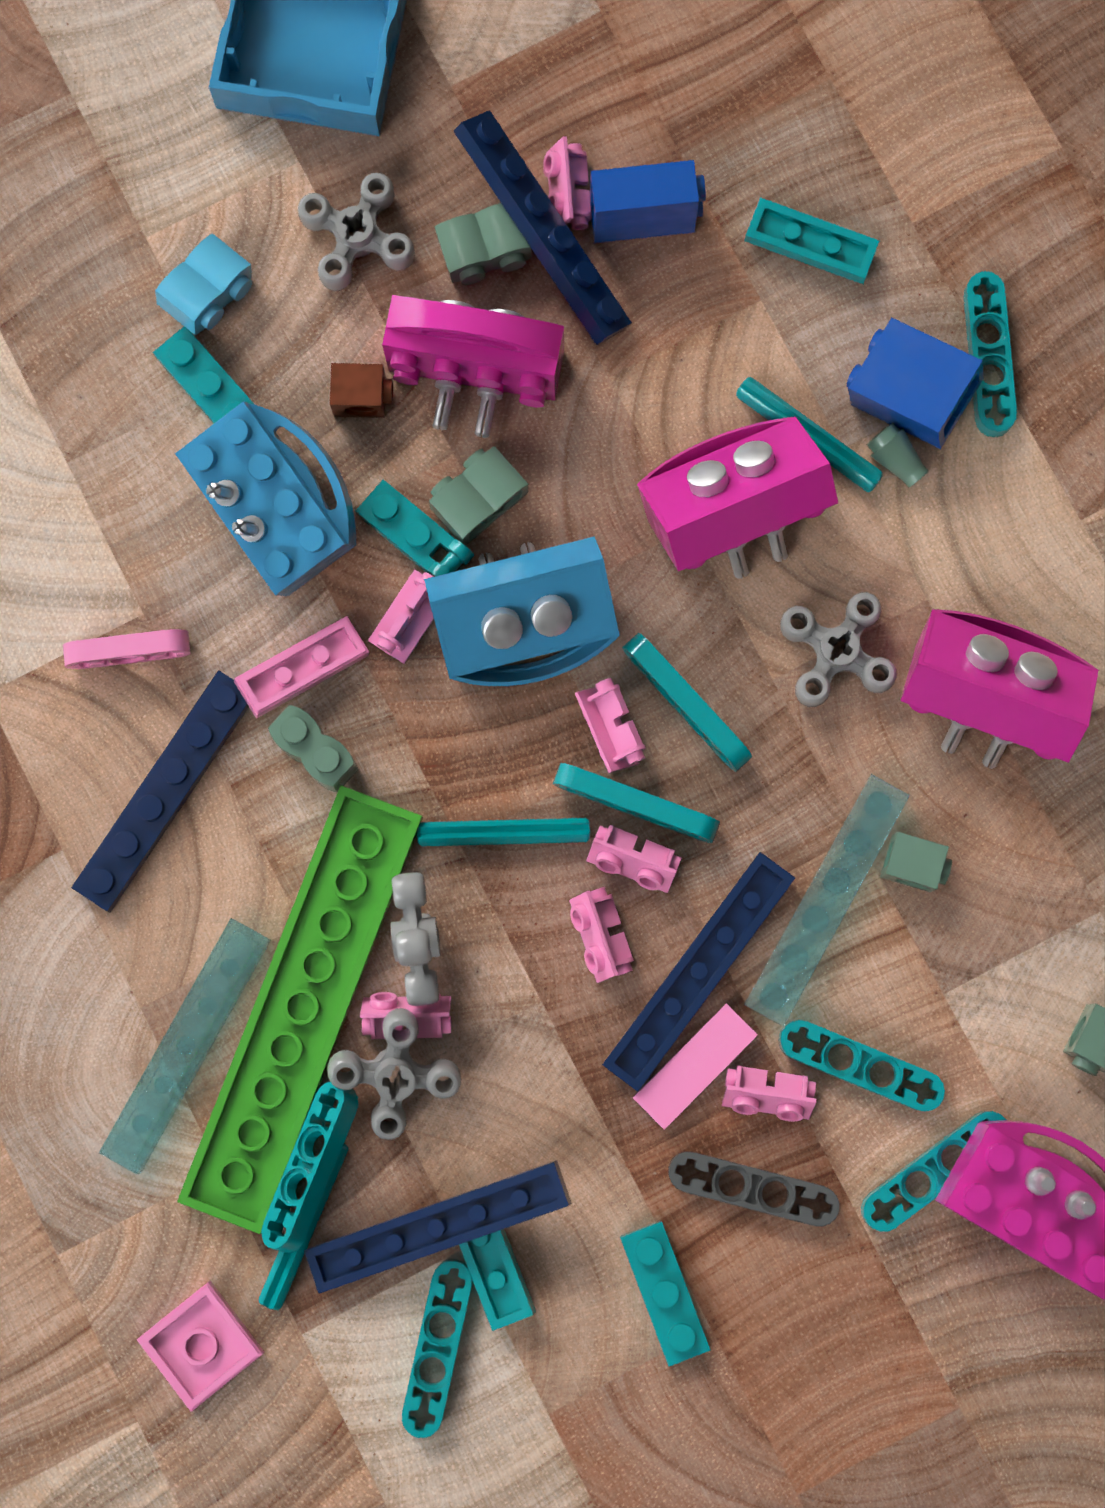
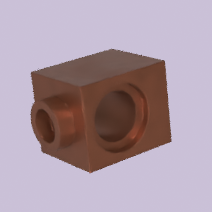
[330,363,393,418]

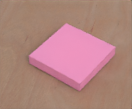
[137,1281,264,1412]

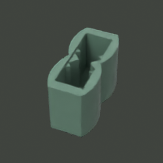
[434,203,532,285]
[429,446,529,545]
[268,705,358,793]

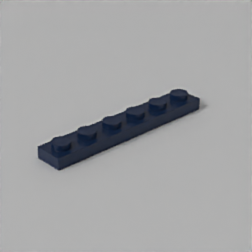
[453,110,632,345]
[71,670,249,913]
[602,852,795,1092]
[304,1160,572,1294]

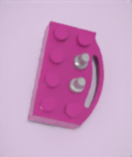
[935,1120,1105,1300]

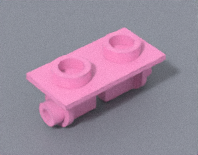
[543,136,592,230]
[368,569,434,664]
[575,678,646,773]
[586,825,681,893]
[569,887,634,983]
[360,992,451,1039]
[722,1065,816,1122]

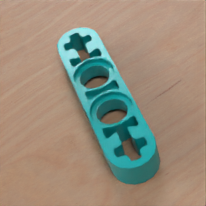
[963,271,1017,438]
[622,633,752,772]
[553,763,720,843]
[778,1020,945,1112]
[262,1082,359,1253]
[861,1111,1007,1232]
[402,1259,473,1438]

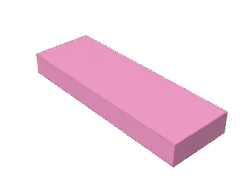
[234,616,369,719]
[632,1003,758,1130]

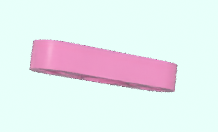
[63,629,190,669]

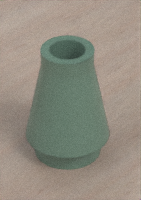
[867,422,928,488]

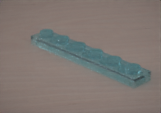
[744,774,910,1027]
[99,918,271,1174]

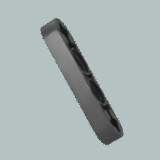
[668,1151,839,1227]

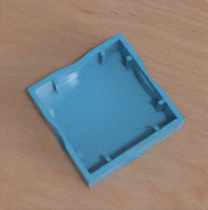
[209,0,407,136]

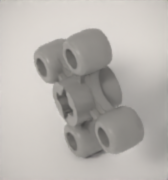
[298,173,415,291]
[780,592,897,707]
[391,872,441,1006]
[327,1008,461,1140]

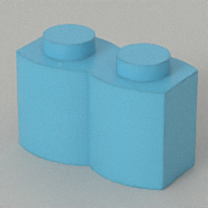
[155,233,252,335]

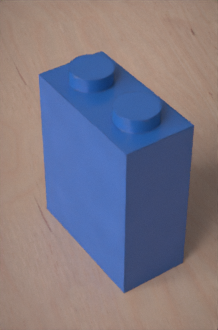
[590,160,706,243]
[846,317,984,449]

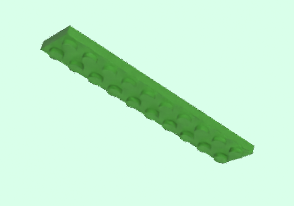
[177,785,423,1234]

